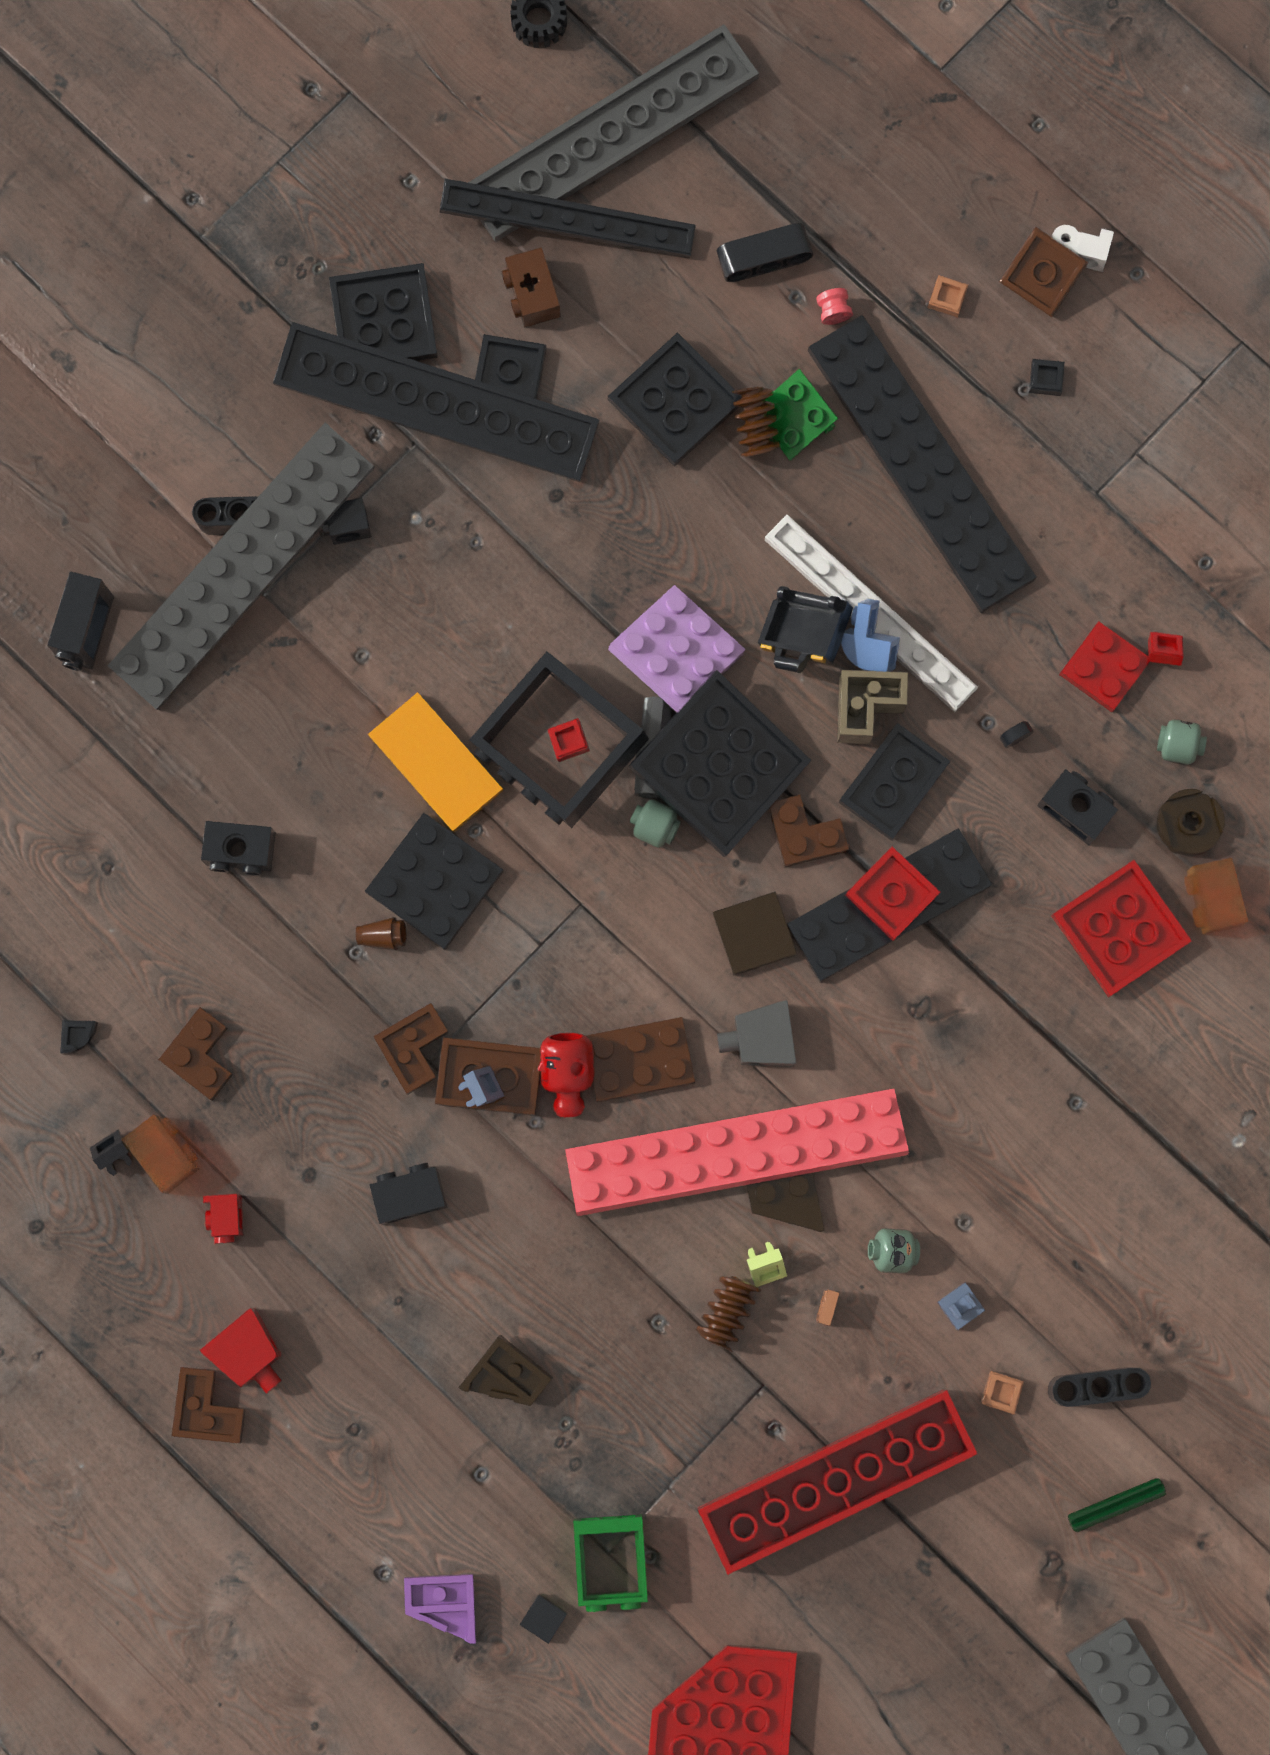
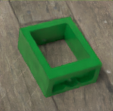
[573,1514,648,1612]

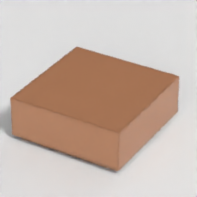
[928,275,969,318]
[816,1290,839,1326]
[980,1371,1024,1415]

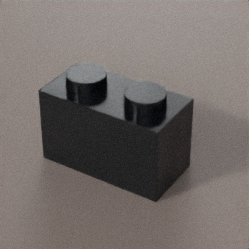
[369,1163,447,1225]

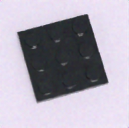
[329,263,438,361]
[608,332,742,467]
[365,813,504,950]

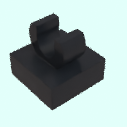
[90,1130,132,1176]

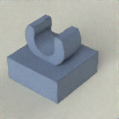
[458,1066,504,1107]
[937,1282,985,1330]

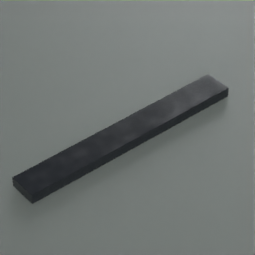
[439,178,696,258]

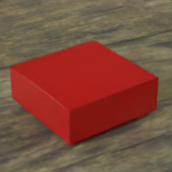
[1148,632,1184,666]
[547,718,590,762]

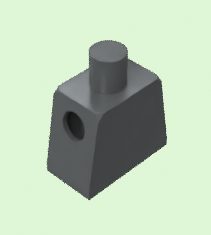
[717,1000,796,1067]

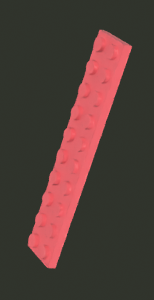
[565,1089,909,1216]

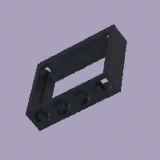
[469,651,649,828]

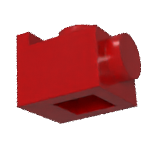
[203,1194,244,1244]

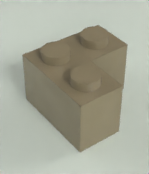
[837,670,908,744]

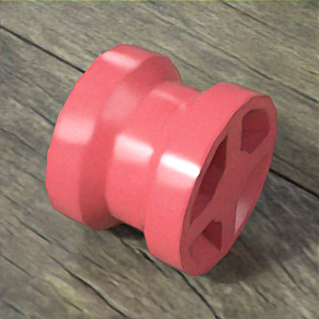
[816,288,853,325]

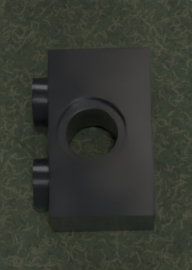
[1037,769,1118,846]
[201,821,276,876]

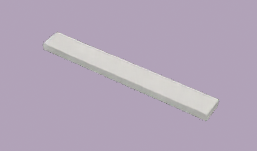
[765,515,978,712]

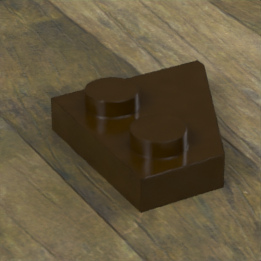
[746,1173,825,1232]
[458,1335,553,1406]

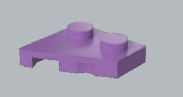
[404,1574,476,1644]

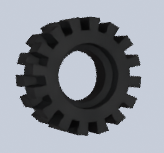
[510,0,567,48]

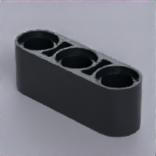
[716,223,813,282]
[192,496,259,535]
[1048,1367,1151,1407]

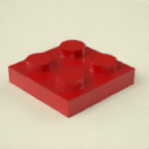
[1059,621,1149,712]
[845,846,940,941]

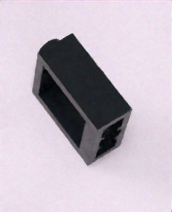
[47,571,114,671]

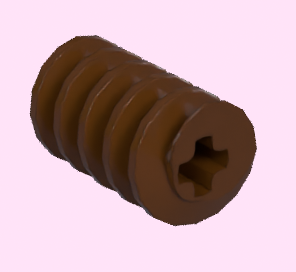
[732,387,780,457]
[696,1276,762,1352]

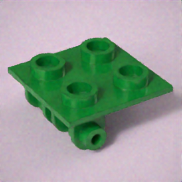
[765,369,839,461]

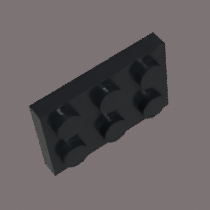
[839,723,950,841]

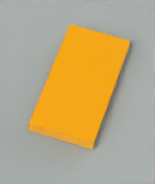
[368,692,503,833]

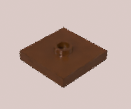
[999,227,1089,317]

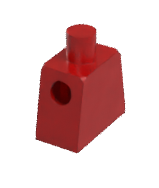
[200,1308,282,1394]

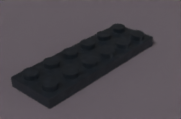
[787,828,992,983]

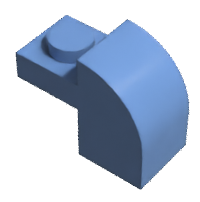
[841,598,900,672]

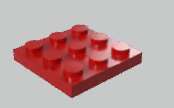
[1051,860,1192,998]

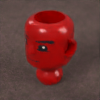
[537,1033,595,1117]

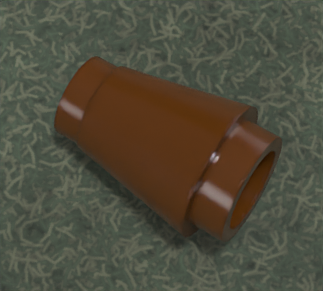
[356,917,407,950]

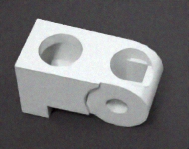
[1052,225,1114,272]

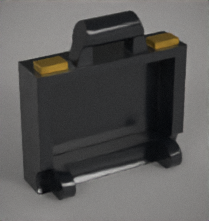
[758,586,853,673]

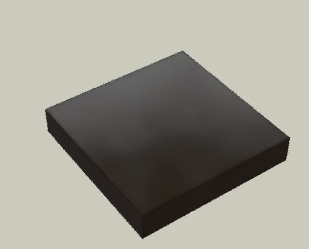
[713,892,797,976]

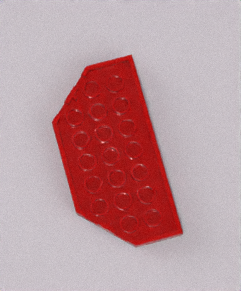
[648,1645,797,1755]

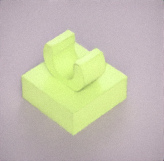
[747,1242,787,1287]

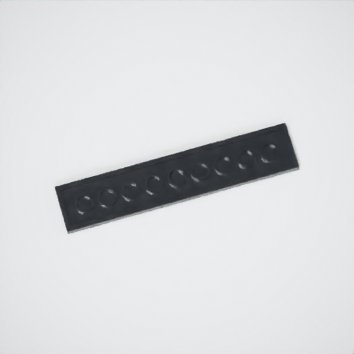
[808,315,1036,613]
[273,322,600,482]

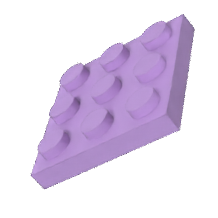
[608,585,746,712]

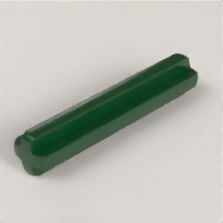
[1068,1478,1166,1532]

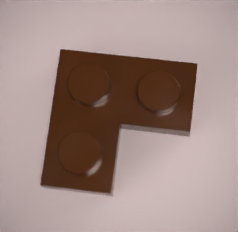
[769,795,849,868]
[373,1003,449,1095]
[158,1007,233,1101]
[172,1367,245,1444]

